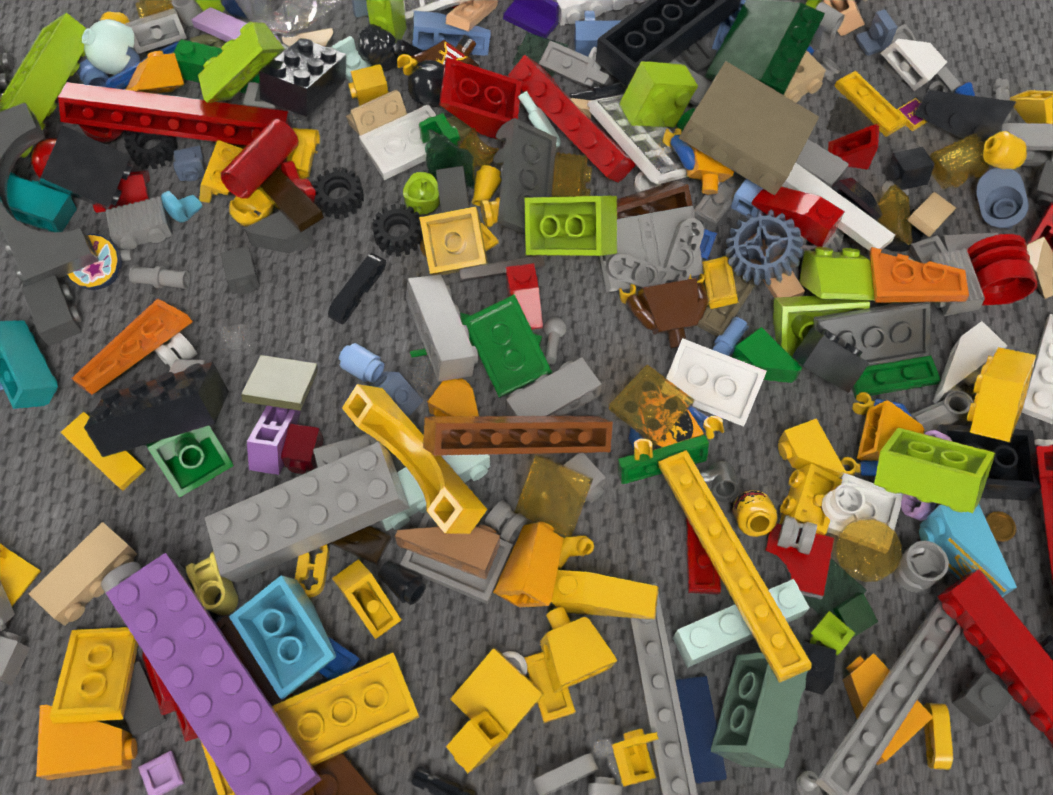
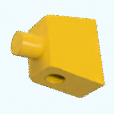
[540,607,617,693]

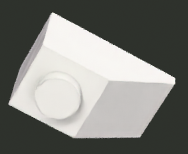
[881,39,947,91]

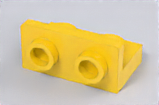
[199,140,243,203]
[779,463,842,535]

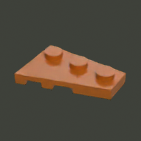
[869,247,969,303]

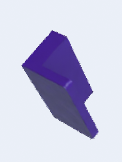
[503,0,559,40]

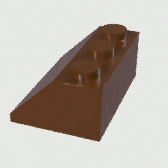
[617,181,693,219]

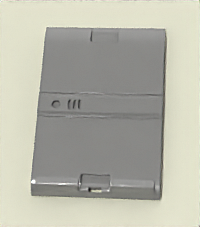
[600,206,704,292]

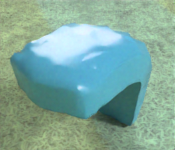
[161,191,202,223]

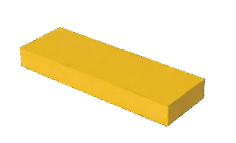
[835,70,908,137]
[60,412,146,491]

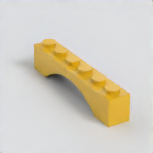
[342,384,488,534]

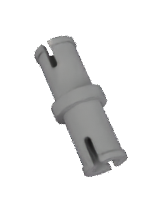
[129,265,190,289]

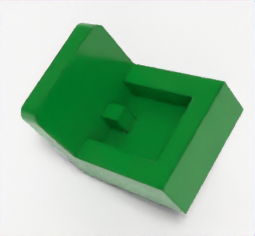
[419,113,460,157]

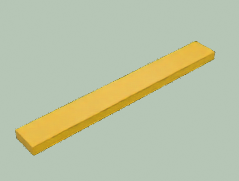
[658,450,812,683]

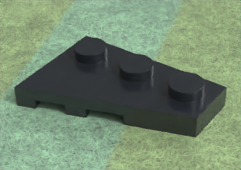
[914,90,1016,149]

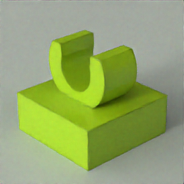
[810,611,855,656]

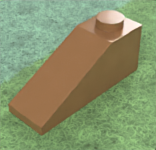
[395,525,500,580]

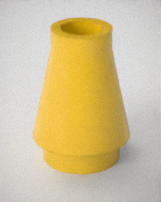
[472,165,502,206]

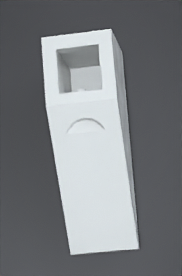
[933,321,1007,404]

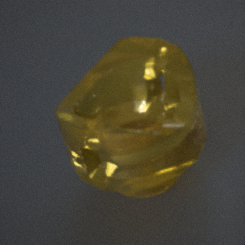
[459,128,499,170]

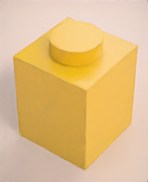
[348,64,389,106]
[446,711,509,773]

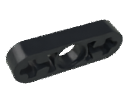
[328,253,386,325]

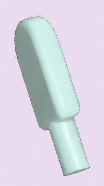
[518,91,561,149]

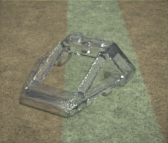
[235,0,341,38]

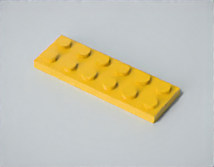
[200,652,420,795]

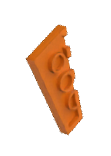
[71,298,193,395]

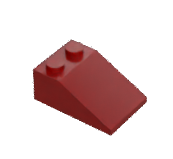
[439,57,522,140]

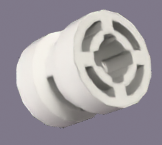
[155,332,197,367]
[822,483,865,522]

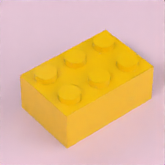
[967,347,1036,442]

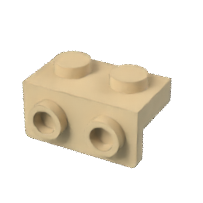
[346,90,407,136]

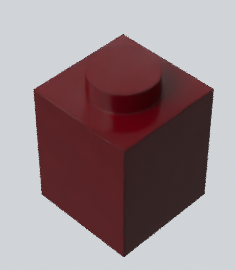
[281,424,324,474]

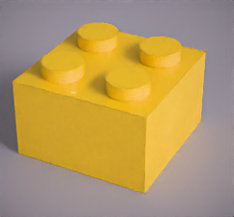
[419,207,488,275]

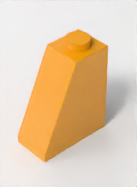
[493,521,563,607]
[843,653,933,765]
[36,705,137,780]

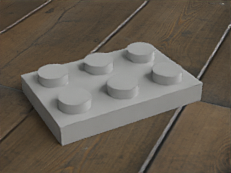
[400,510,513,605]

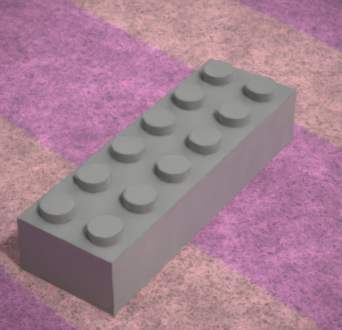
[204,441,410,583]

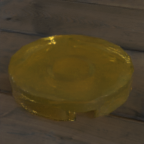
[836,518,902,582]

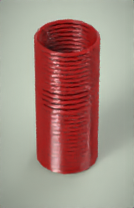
[221,119,299,199]

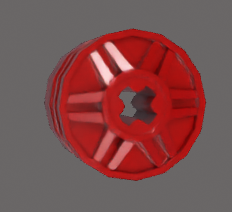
[967,234,1038,306]

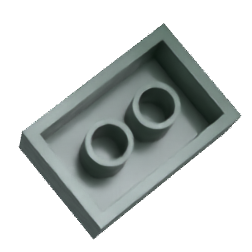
[710,652,807,769]

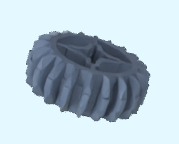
[725,210,804,286]

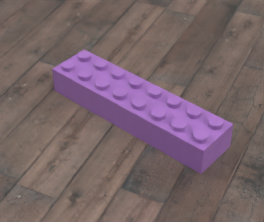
[106,553,321,795]

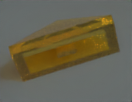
[878,184,912,244]

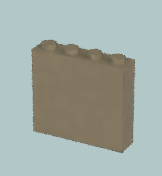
[679,61,819,195]

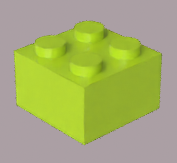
[619,61,698,127]

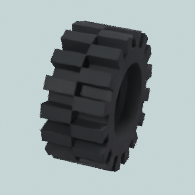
[124,131,178,169]
[313,167,364,219]
[372,204,423,257]

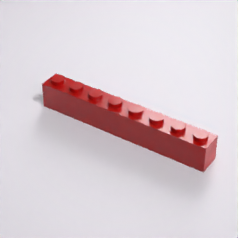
[58,82,288,146]

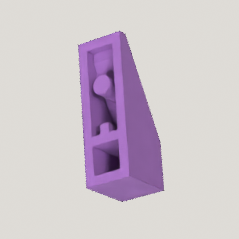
[247,406,301,475]

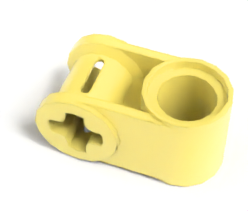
[186,551,238,616]

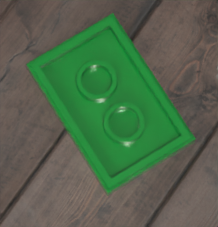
[462,294,552,398]

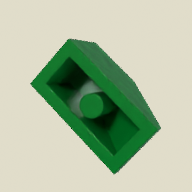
[732,327,802,383]

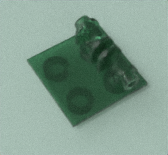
[425,129,475,190]

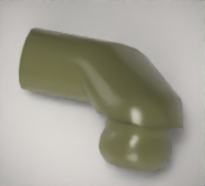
[190,34,226,48]

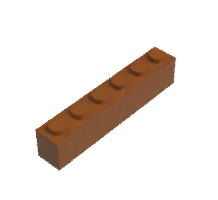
[423,416,613,455]

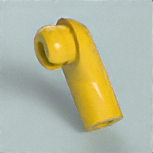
[558,535,594,569]

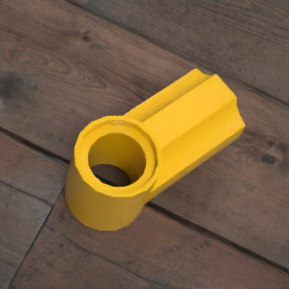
[287,128,320,179]

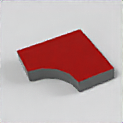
[764,523,834,600]

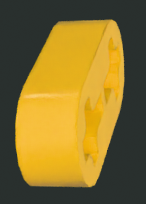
[295,544,330,598]
[924,703,953,770]

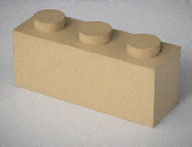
[29,522,137,625]

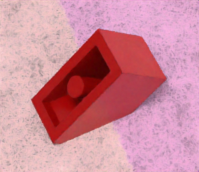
[506,263,543,330]

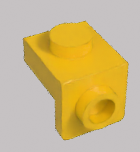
[612,729,659,787]

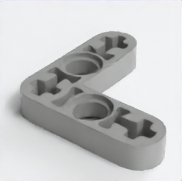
[606,218,704,288]

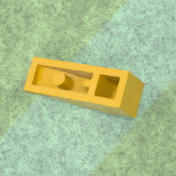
[551,570,659,620]

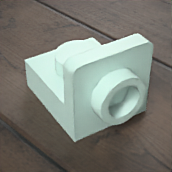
[332,36,371,82]

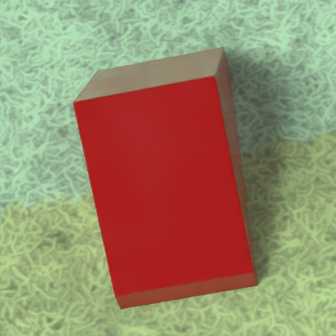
[828,124,879,170]

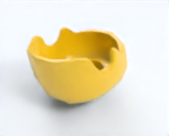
[229,189,274,227]

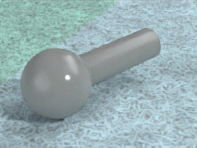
[544,317,566,364]

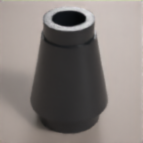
[378,561,426,605]

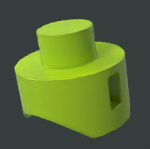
[403,172,440,215]

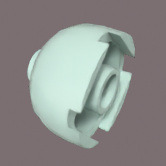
[82,19,134,75]

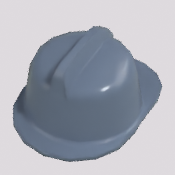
[977,168,1029,230]

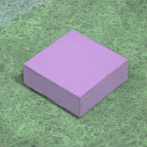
[138,751,185,795]

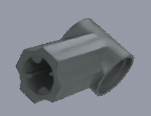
[699,461,740,502]

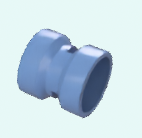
[77,59,109,87]

